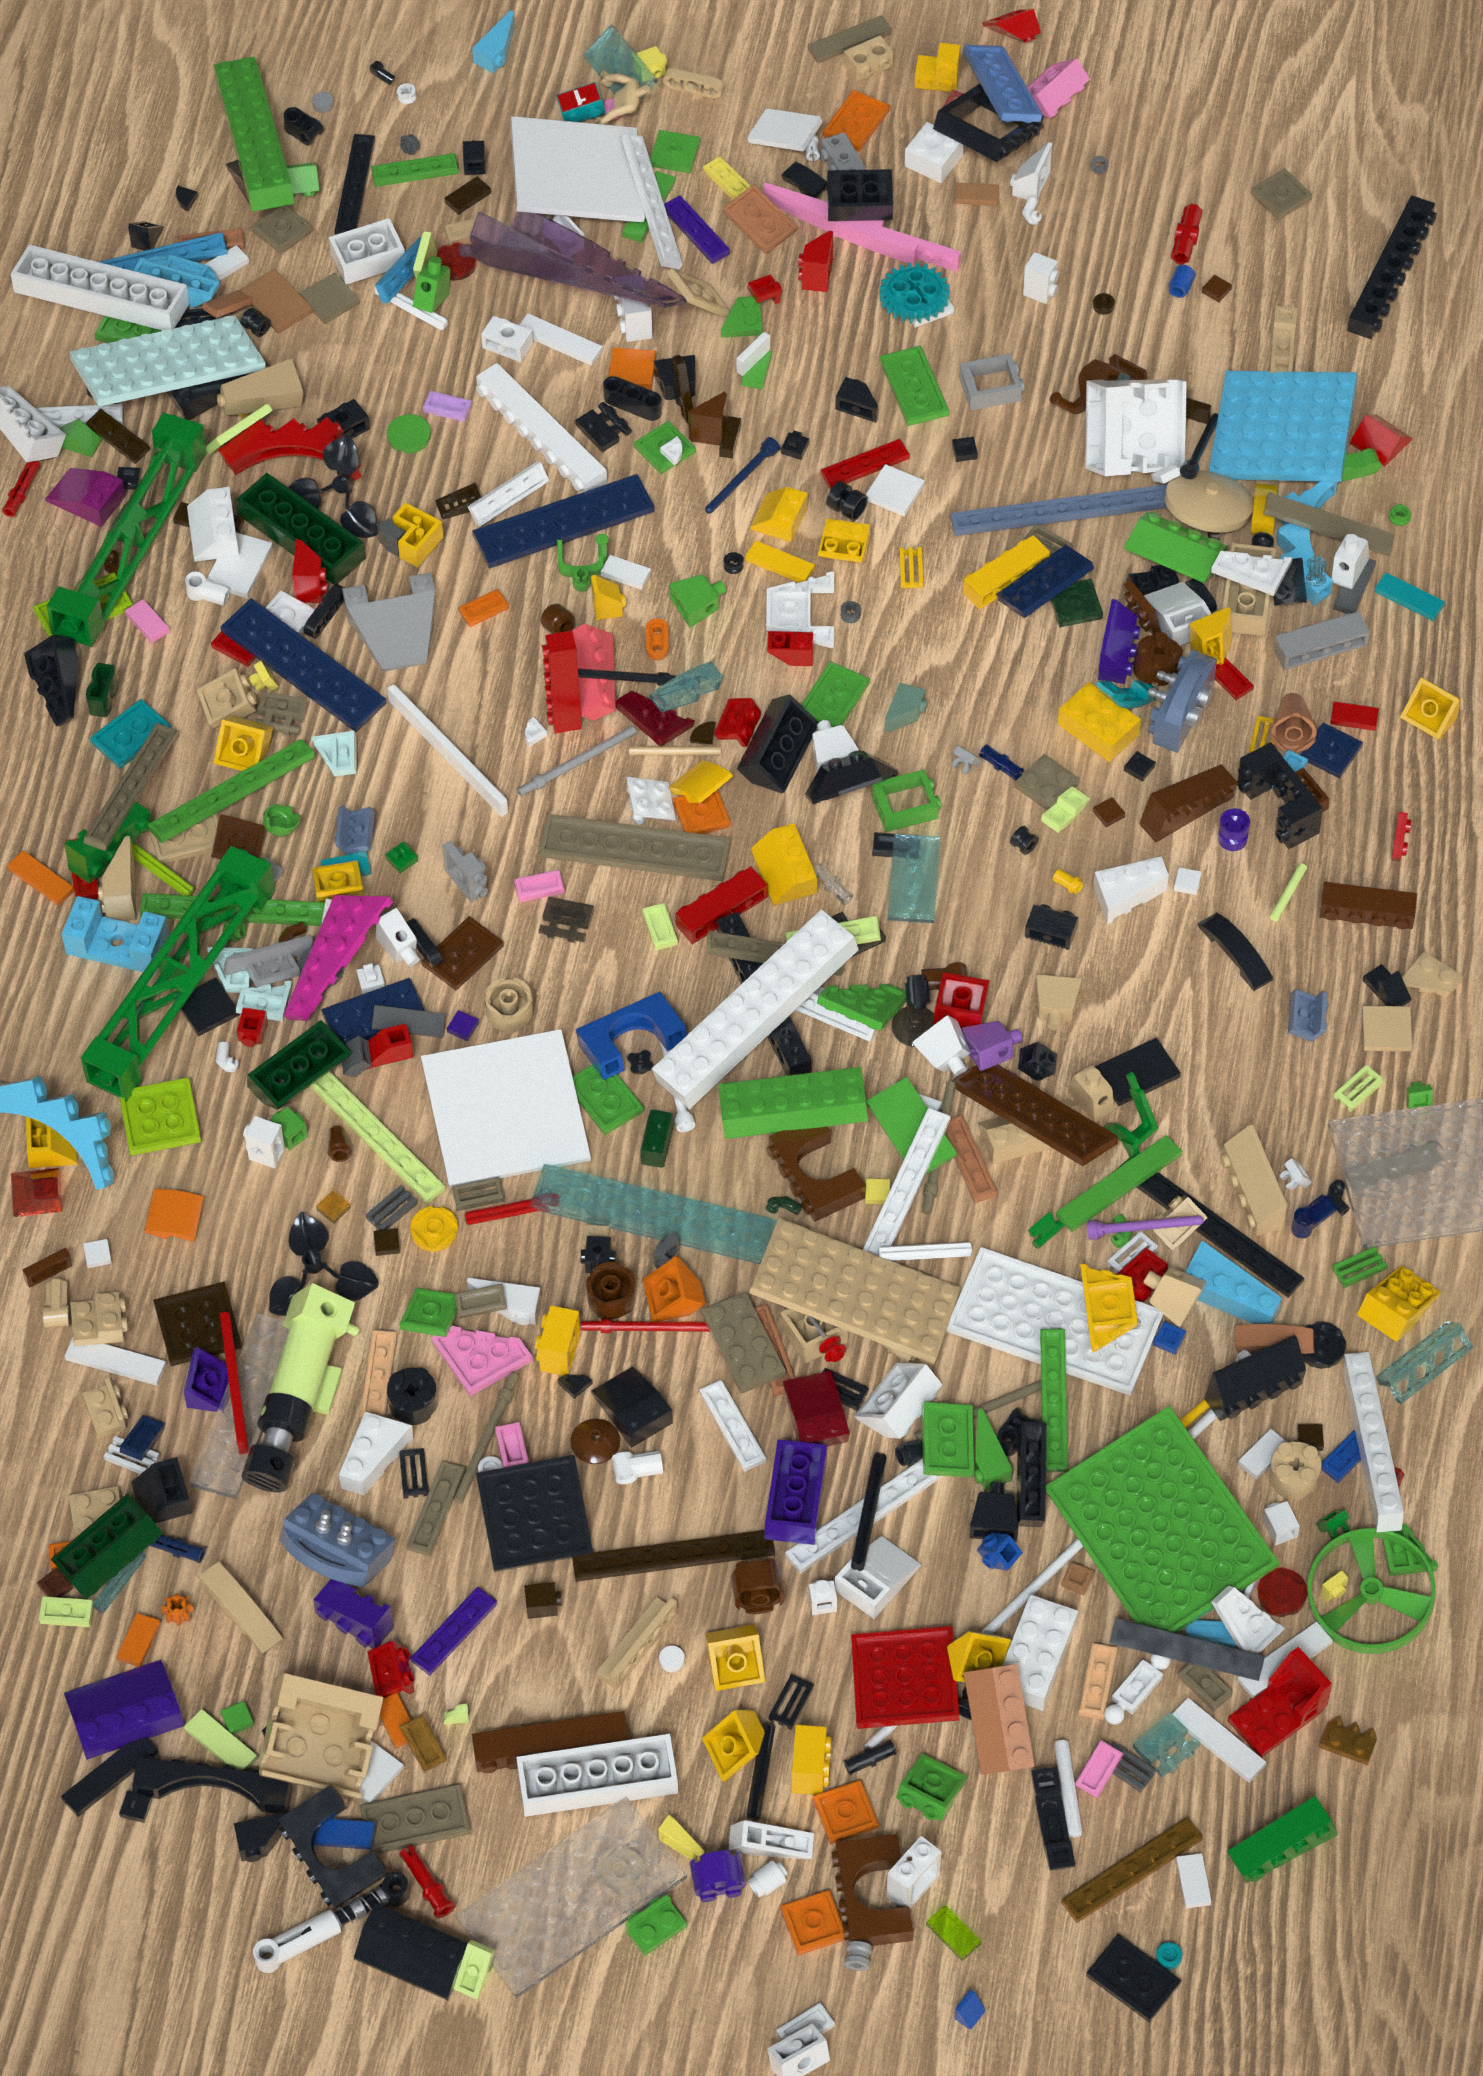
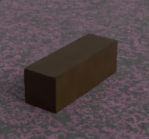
[719,416,741,459]

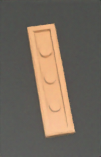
[360,1330,397,1421]

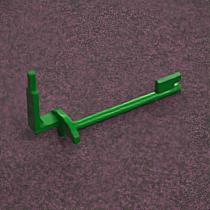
[1028,1072,1159,1249]

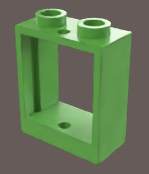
[871,770,941,832]

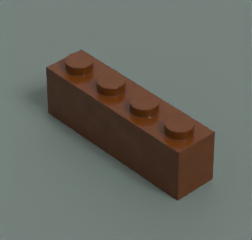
[1319,882,1418,929]

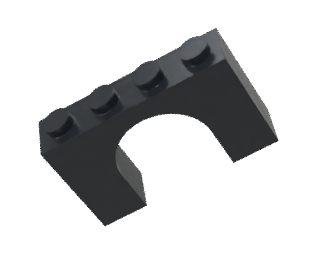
[278,1784,389,1909]

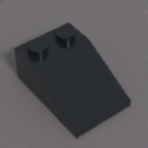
[591,1367,673,1448]

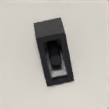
[835,377,878,423]
[1273,558,1307,606]
[234,1812,285,1862]

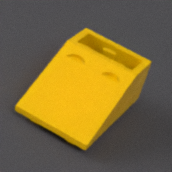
[1357,1265,1441,1342]

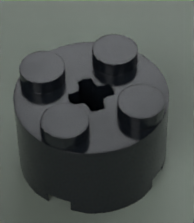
[387,1368,438,1425]

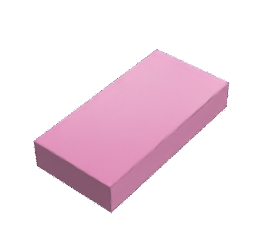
[125,599,170,644]
[514,870,565,902]
[1075,1740,1124,1799]

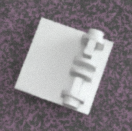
[626,777,676,825]

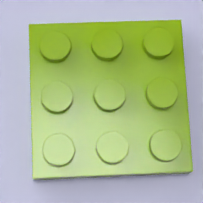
[119,1077,201,1156]

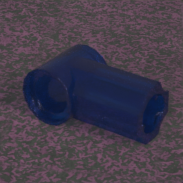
[1291,1194,1337,1239]

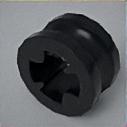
[723,552,744,574]

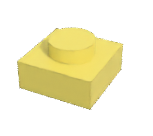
[1320,1570,1348,1602]

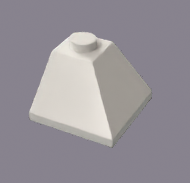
[1010,142,1053,200]

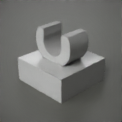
[952,745,982,775]

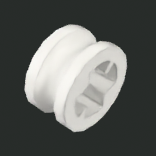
[397,83,417,104]

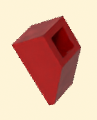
[767,631,813,666]
[367,1023,413,1069]

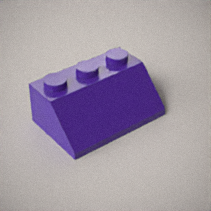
[1098,599,1141,684]

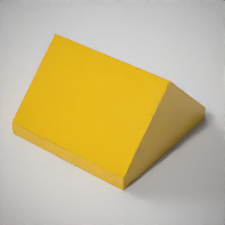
[1400,677,1461,740]
[312,861,363,902]
[947,1631,1011,1682]

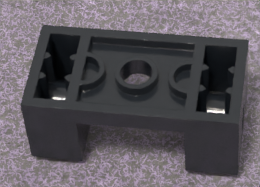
[1237,742,1323,850]

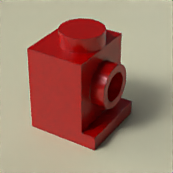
[237,1007,268,1047]

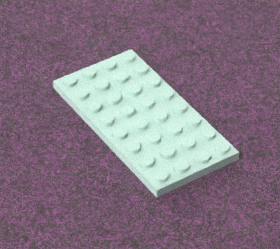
[70,315,265,407]

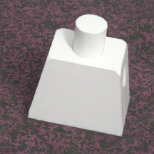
[1331,534,1369,589]
[812,720,859,772]
[375,908,420,967]
[912,1015,970,1076]

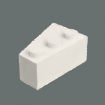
[613,275,652,342]
[1093,856,1169,925]

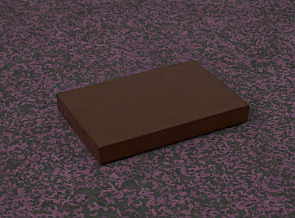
[421,916,504,991]

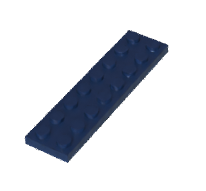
[472,474,655,569]
[220,598,386,732]

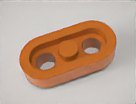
[646,618,669,660]

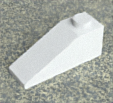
[467,1278,541,1325]
[729,1820,814,1860]

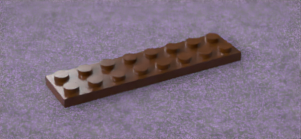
[952,1064,1118,1166]

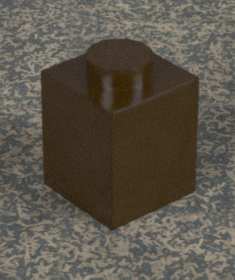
[524,1582,562,1619]

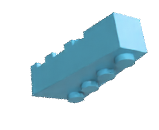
[1185,1241,1282,1324]

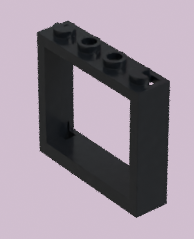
[933,84,1044,162]

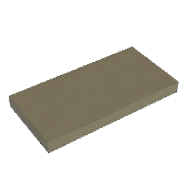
[359,1784,471,1854]

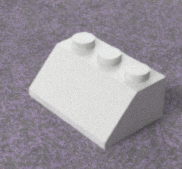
[187,487,239,562]
[854,1362,943,1439]

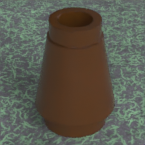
[328,1126,352,1162]

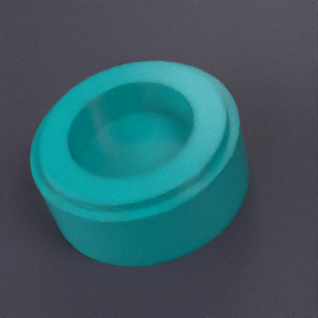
[1156,1942,1183,1970]

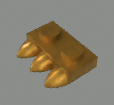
[1319,1716,1377,1766]

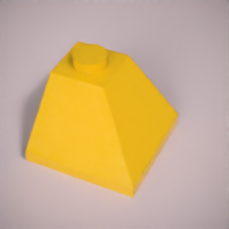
[702,1710,765,1782]

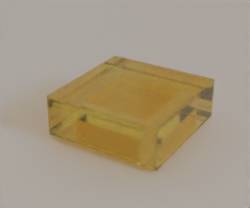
[316,1190,351,1224]

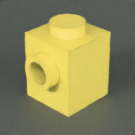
[633,46,668,83]

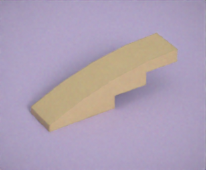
[198,1561,283,1655]

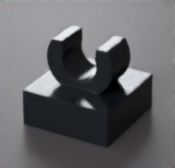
[781,430,809,460]

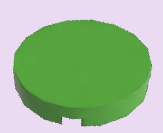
[387,414,431,454]

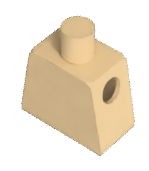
[1036,974,1082,1030]
[1068,1065,1114,1123]
[1143,1268,1207,1327]

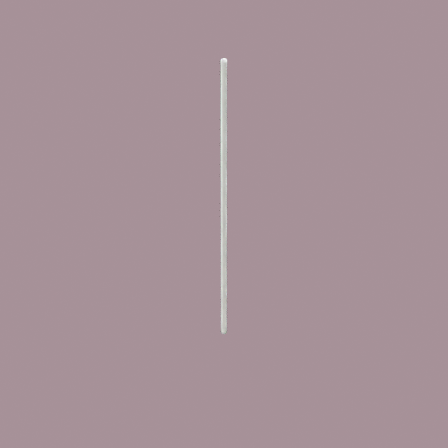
[864,1409,1217,1749]

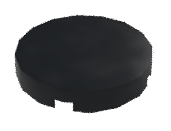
[1302,1321,1346,1369]

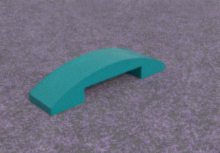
[1096,680,1158,709]

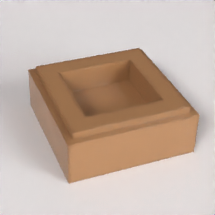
[1061,1561,1095,1595]

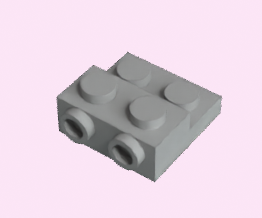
[442,841,488,902]

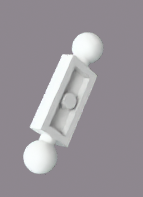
[1104,1654,1171,1725]

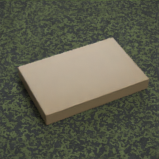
[667,268,730,318]
[149,813,218,864]

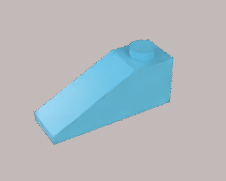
[472,10,515,73]

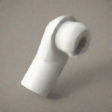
[1022,197,1042,225]
[216,1042,239,1073]

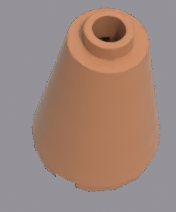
[1271,693,1317,752]

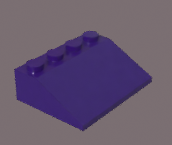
[64,1660,184,1760]

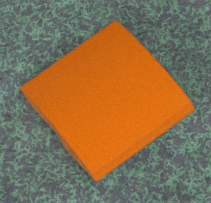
[144,1189,204,1242]

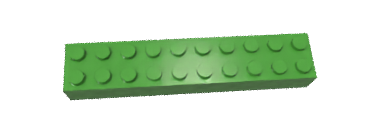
[214,57,294,212]

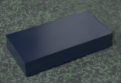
[119,1415,165,1461]

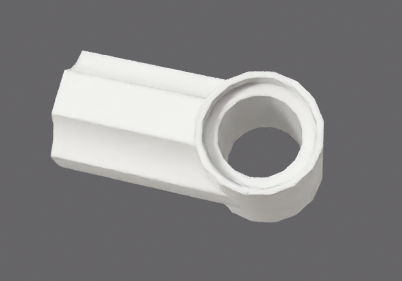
[185,571,231,606]
[611,1451,663,1484]

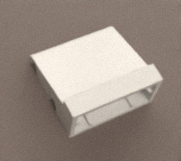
[1085,379,1186,476]

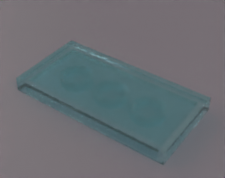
[583,25,658,101]
[888,834,940,923]

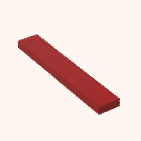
[220,1312,249,1455]

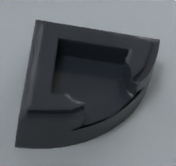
[176,185,198,211]
[557,1374,592,1399]

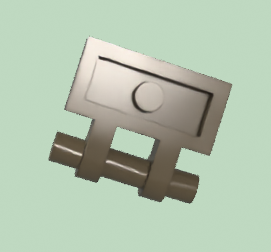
[255,692,308,736]

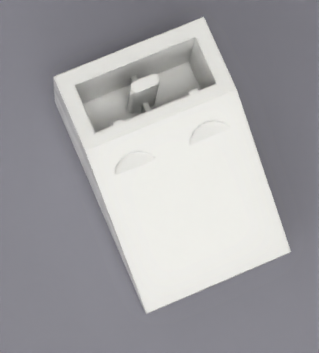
[1144,582,1211,646]
[835,1536,921,1619]

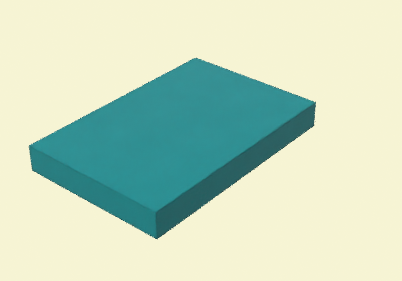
[89,699,171,769]

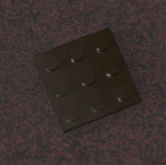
[153,1281,242,1366]

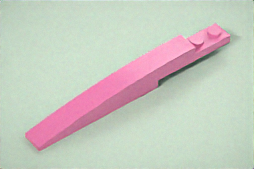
[763,182,961,272]

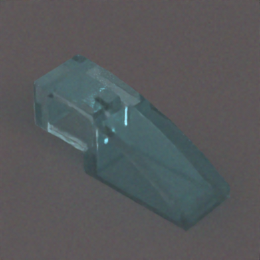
[649,661,723,713]

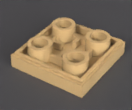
[1362,1006,1412,1051]

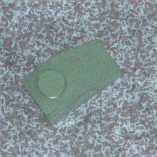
[885,683,928,732]

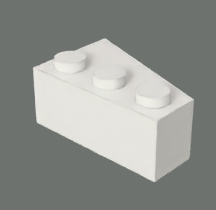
[339,1412,414,1496]

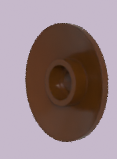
[571,1419,620,1464]

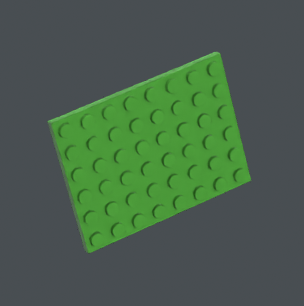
[1046,1406,1280,1633]

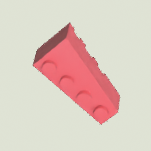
[571,624,616,721]

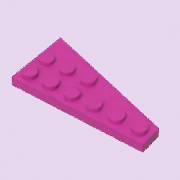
[283,895,393,1021]

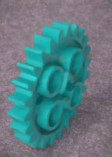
[879,262,950,324]

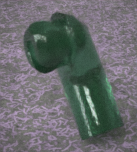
[765,1196,802,1215]

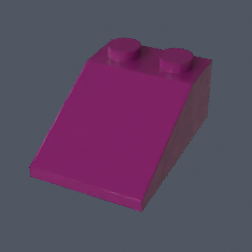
[46,468,126,527]

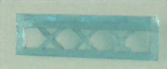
[1375,1321,1473,1404]

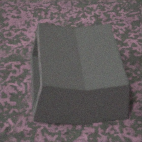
[377,518,405,557]
[342,1036,372,1077]

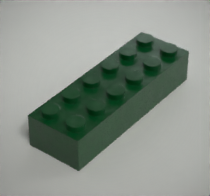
[236,472,366,585]

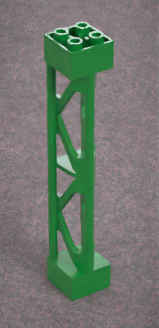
[47,412,207,647]
[80,846,275,1101]

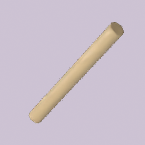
[629,746,721,755]

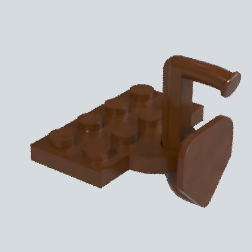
[1050,354,1148,414]

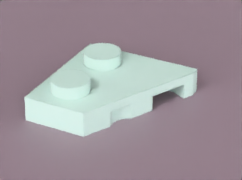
[311,731,357,777]
[207,947,253,993]
[236,981,292,1022]

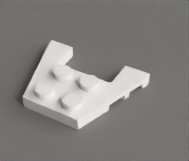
[766,572,834,648]

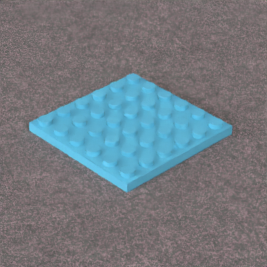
[1209,371,1358,482]

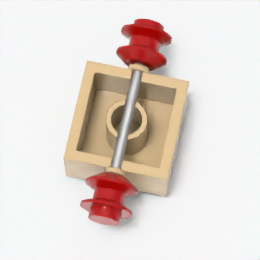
[780,1308,848,1364]

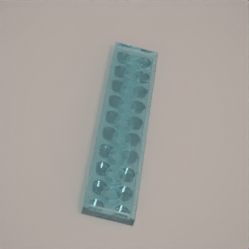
[531,1164,777,1264]

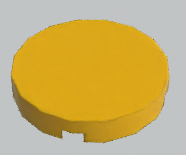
[410,1206,458,1252]

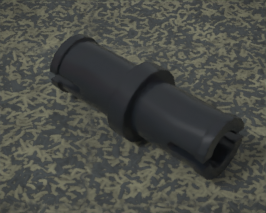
[843,1739,897,1775]

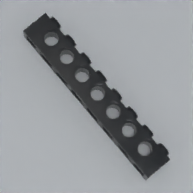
[1347,195,1437,340]
[716,912,811,1076]

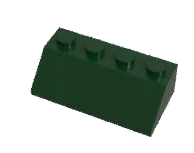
[247,1020,352,1110]
[51,1493,163,1600]

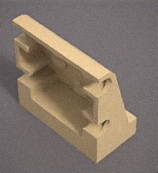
[259,1673,383,1799]

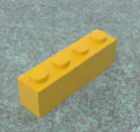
[963,535,1050,610]

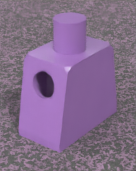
[962,1021,1022,1071]

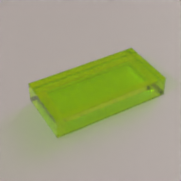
[926,1905,981,1961]

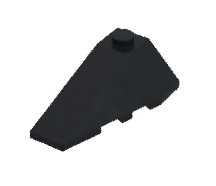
[167,372,254,420]
[24,634,78,727]

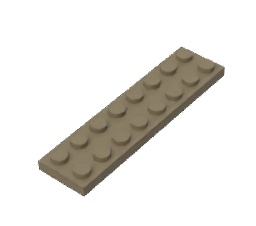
[539,814,730,881]

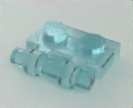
[1133,1712,1200,1778]

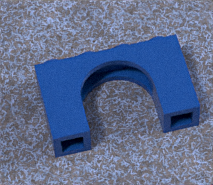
[575,992,687,1080]

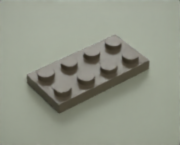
[701,1292,786,1394]

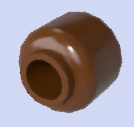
[541,604,574,634]

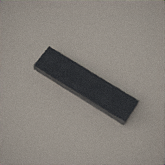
[61,1737,158,1817]

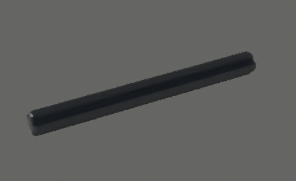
[851,1452,887,1571]

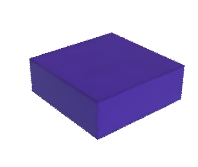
[447,1010,479,1041]

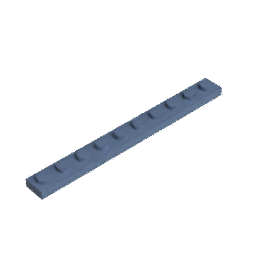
[950,484,1167,536]

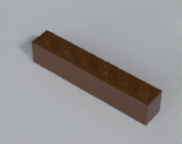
[472,1711,629,1773]

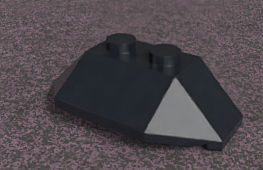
[805,750,898,805]

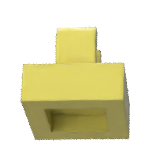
[248,661,279,692]

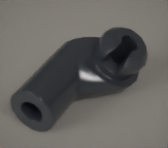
[369,61,396,85]
[1327,1179,1350,1216]

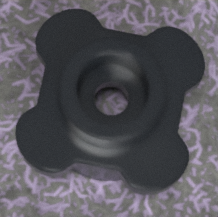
[627,1050,653,1074]

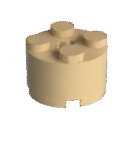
[485,977,533,1034]
[1269,1442,1321,1500]

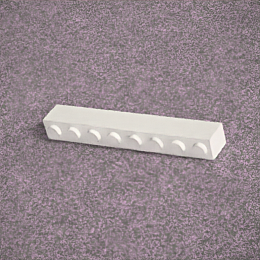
[476,363,607,493]
[1343,1352,1404,1532]

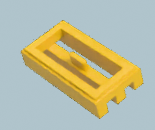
[899,547,923,588]
[1249,716,1275,753]

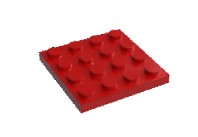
[851,1626,960,1729]

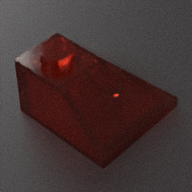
[11,1168,62,1217]

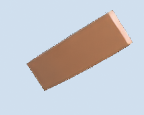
[1235,1324,1314,1355]

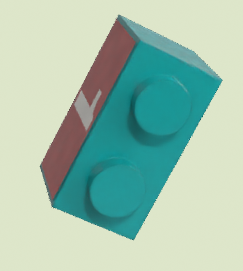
[556,82,606,122]

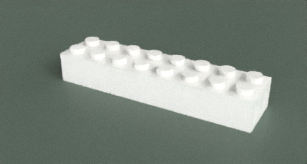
[11,245,190,330]

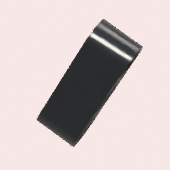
[603,376,662,421]

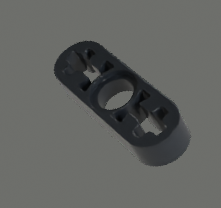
[303,584,345,639]
[406,918,443,968]

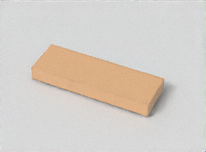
[1079,1643,1118,1720]

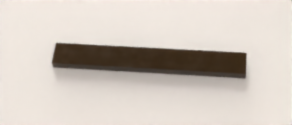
[572,1530,775,1582]

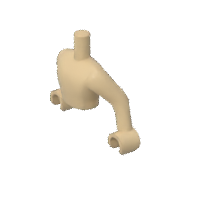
[595,71,650,125]

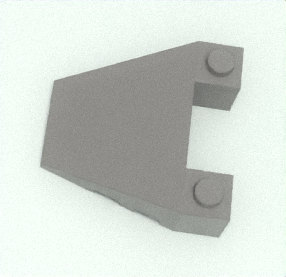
[342,572,437,672]

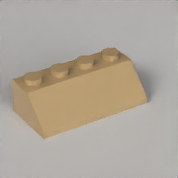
[978,1098,1081,1164]
[1220,1124,1287,1236]

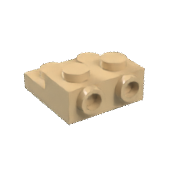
[196,668,258,728]
[70,1292,127,1346]

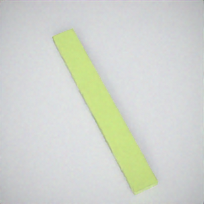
[309,1071,445,1204]

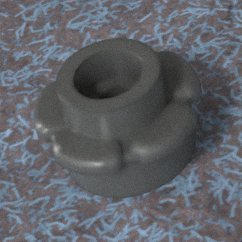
[400,134,419,155]

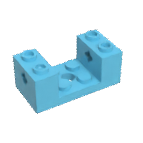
[62,896,169,975]

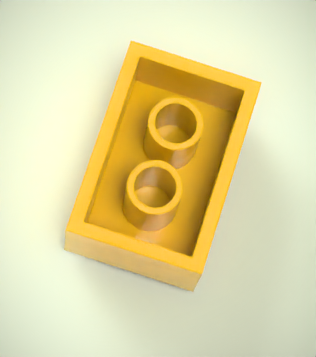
[1058,681,1141,763]

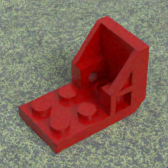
[1227,1646,1332,1758]

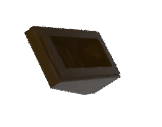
[435,482,483,519]

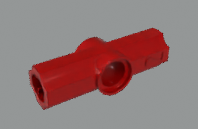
[1171,203,1203,265]

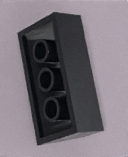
[737,694,819,794]
[1204,1335,1306,1421]
[354,1903,468,2001]

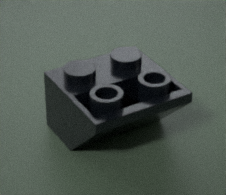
[131,1457,192,1524]

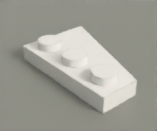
[1211,551,1292,596]
[1211,1585,1285,1654]

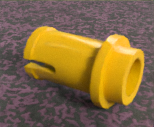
[1052,868,1083,894]

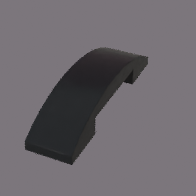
[1198,913,1273,991]
[1031,1766,1076,1871]

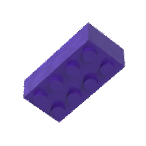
[765,1439,827,1545]

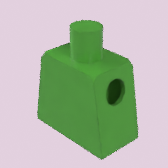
[412,256,450,313]
[669,575,726,628]

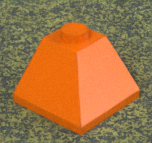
[642,1256,706,1322]

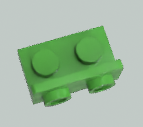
[626,1894,687,1956]

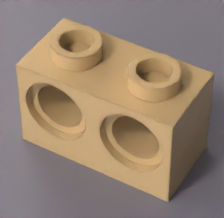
[844,35,893,82]

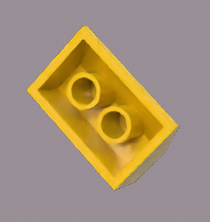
[751,823,817,906]

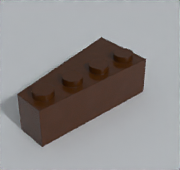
[1139,764,1238,843]

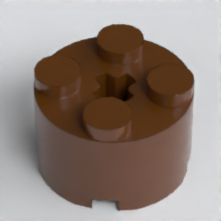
[1133,632,1183,686]
[586,1262,636,1319]
[731,1558,785,1614]

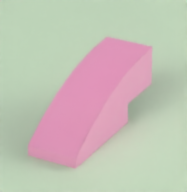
[495,1422,529,1468]

